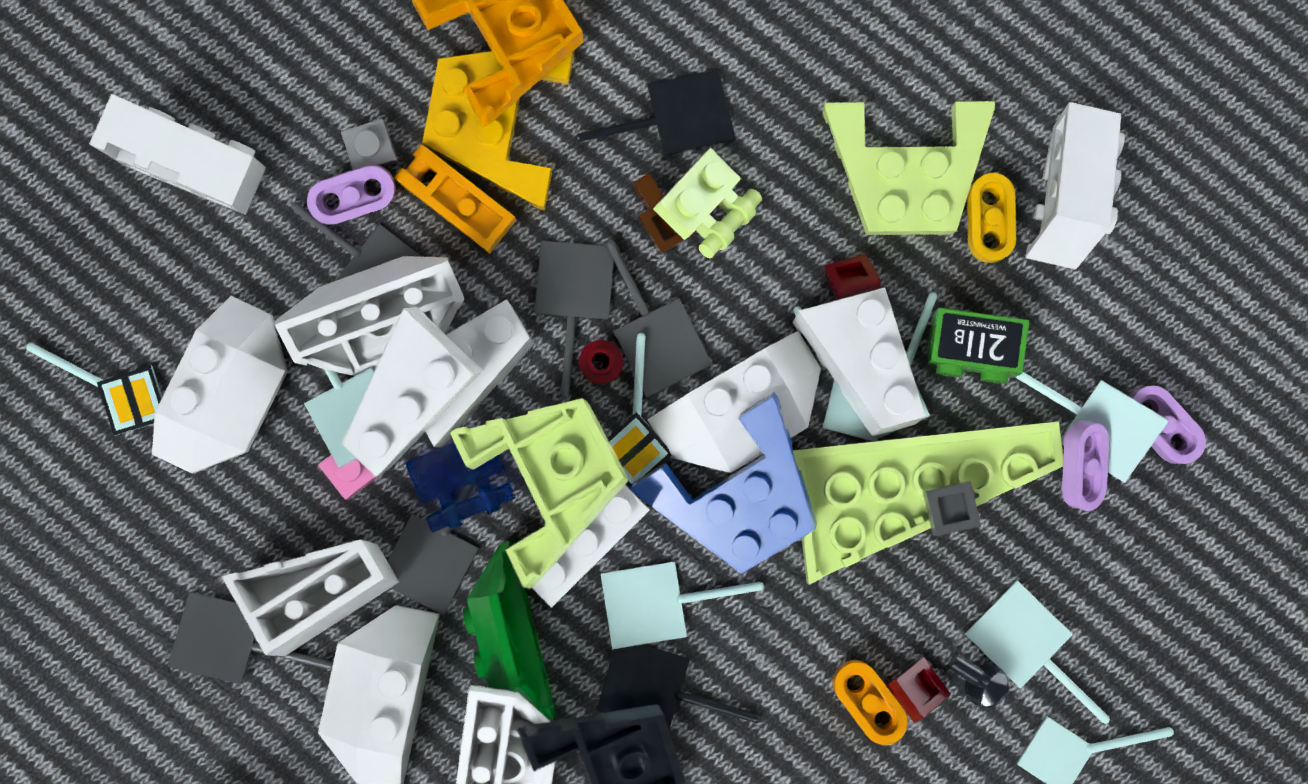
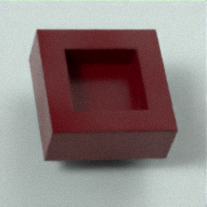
[824,254,881,300]
[887,657,951,723]

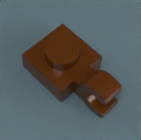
[633,173,698,255]

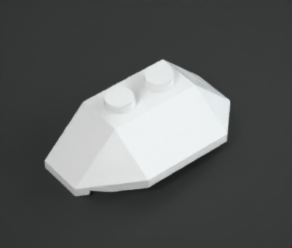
[274,256,464,376]
[152,296,288,473]
[647,331,821,473]
[318,605,440,784]
[456,685,555,784]

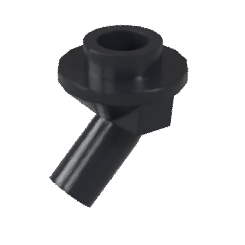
[948,653,1009,708]

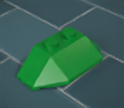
[463,539,556,721]

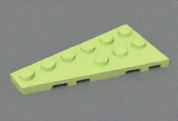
[793,421,1063,585]

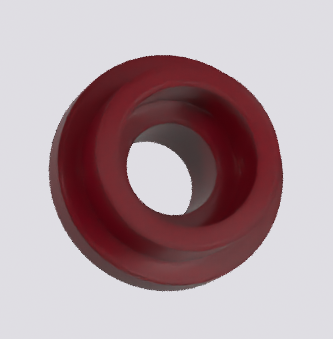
[579,340,623,384]

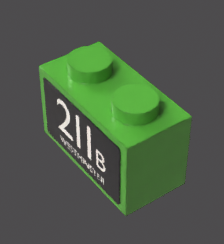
[925,308,1029,384]

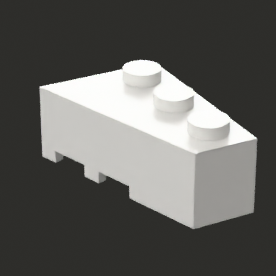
[89,94,266,215]
[1025,102,1125,270]
[793,288,926,436]
[425,300,534,448]
[342,307,483,477]
[532,484,650,608]
[222,539,399,656]

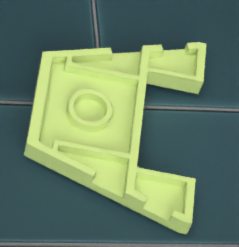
[823,101,995,235]
[450,398,629,588]

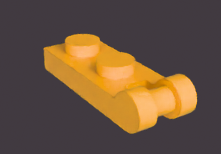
[394,144,517,254]

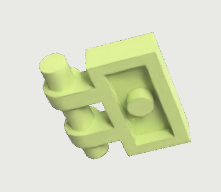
[653,147,762,258]

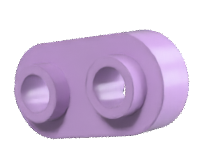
[307,165,396,225]
[1129,386,1206,464]
[1061,420,1109,511]

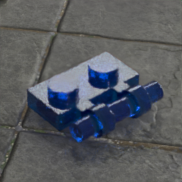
[405,442,516,533]

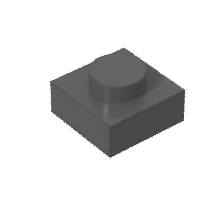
[923,482,981,536]

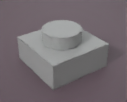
[341,118,399,170]

